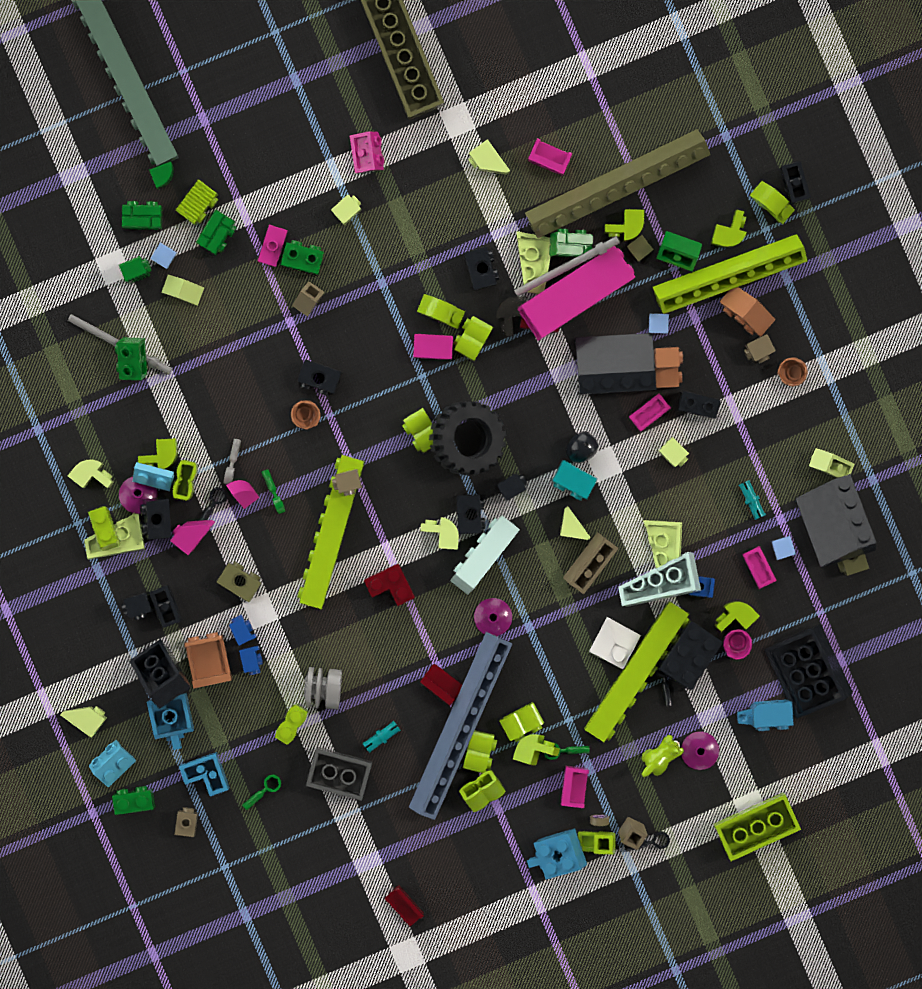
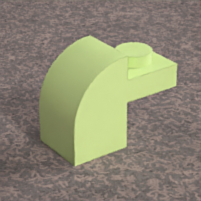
[68,460,114,488]
[421,517,459,550]

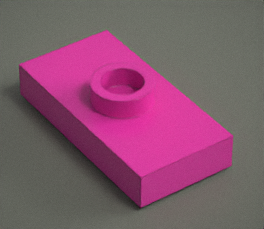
[258,225,288,267]
[629,393,671,432]
[742,546,777,589]

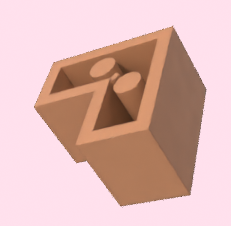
[720,287,776,337]
[654,347,683,388]

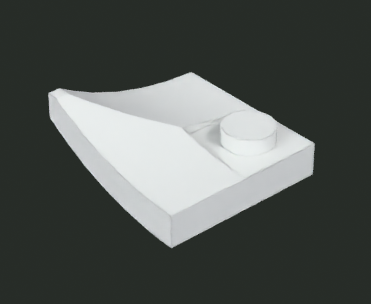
[589,617,641,670]

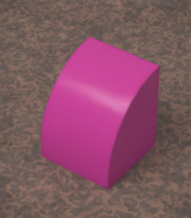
[226,480,260,509]

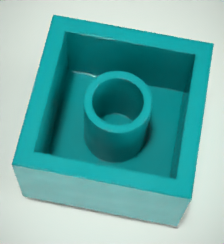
[551,460,597,500]

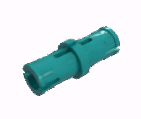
[739,480,766,520]
[363,721,401,753]

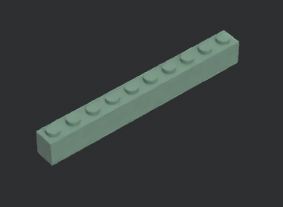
[71,0,179,167]

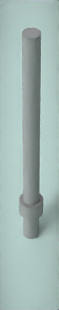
[514,236,620,297]
[68,314,172,375]

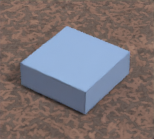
[150,242,177,269]
[649,314,669,334]
[771,536,796,560]

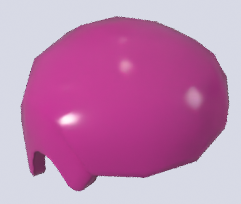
[723,629,752,660]

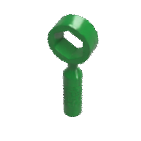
[262,469,286,514]
[544,742,589,760]
[242,774,282,810]

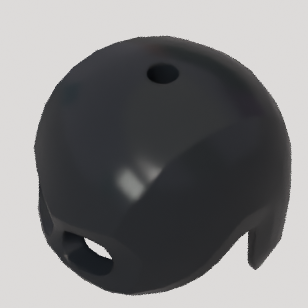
[566,431,599,464]

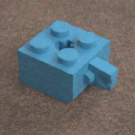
[147,693,194,750]
[737,699,793,731]
[527,828,587,880]

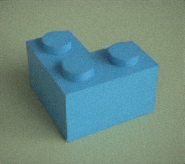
[179,752,230,796]

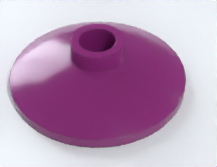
[119,477,157,514]
[474,598,512,636]
[681,732,719,770]

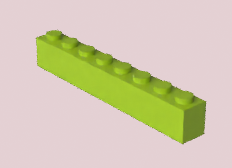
[653,234,807,314]
[297,455,365,609]
[584,601,689,742]

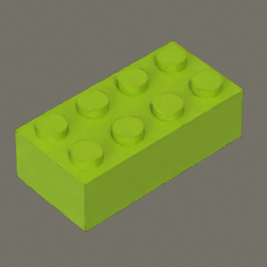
[713,792,801,861]

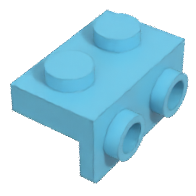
[132,462,174,491]
[89,740,136,788]

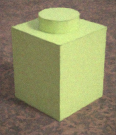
[331,195,361,226]
[658,437,689,467]

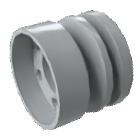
[304,667,342,710]

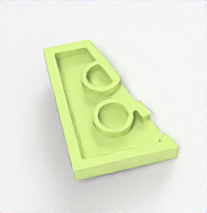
[516,231,551,294]
[84,513,145,560]
[643,520,682,568]

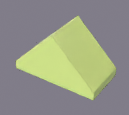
[162,274,204,306]
[560,506,591,540]

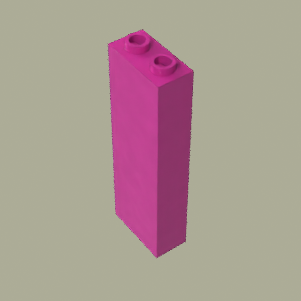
[517,246,635,341]

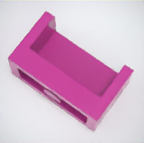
[528,138,573,176]
[413,334,453,360]
[561,766,589,808]

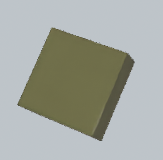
[627,235,654,262]

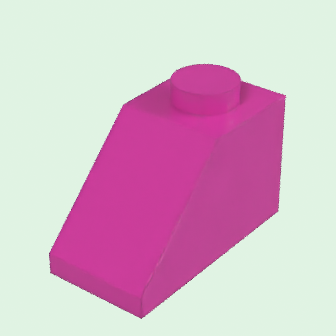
[170,520,215,555]

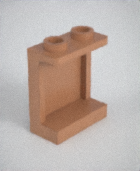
[184,632,232,689]

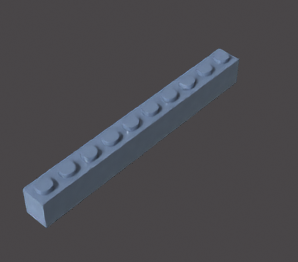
[409,632,512,820]

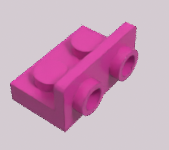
[350,131,384,174]

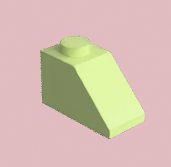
[468,139,510,175]
[809,448,854,478]
[61,706,107,738]

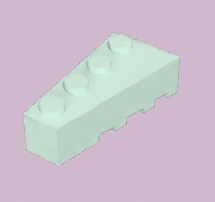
[450,516,520,595]
[618,552,701,607]

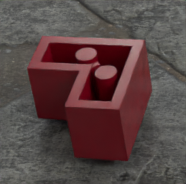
[364,563,415,606]

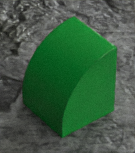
[149,161,174,189]

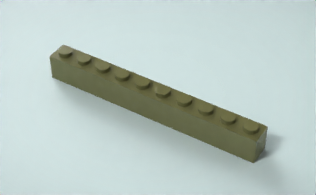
[525,129,711,238]

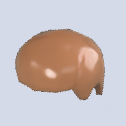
[778,357,808,387]
[291,400,321,429]

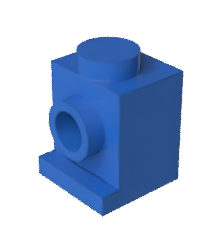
[688,576,715,598]
[229,614,257,645]
[239,645,263,675]

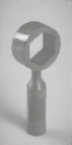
[224,439,241,484]

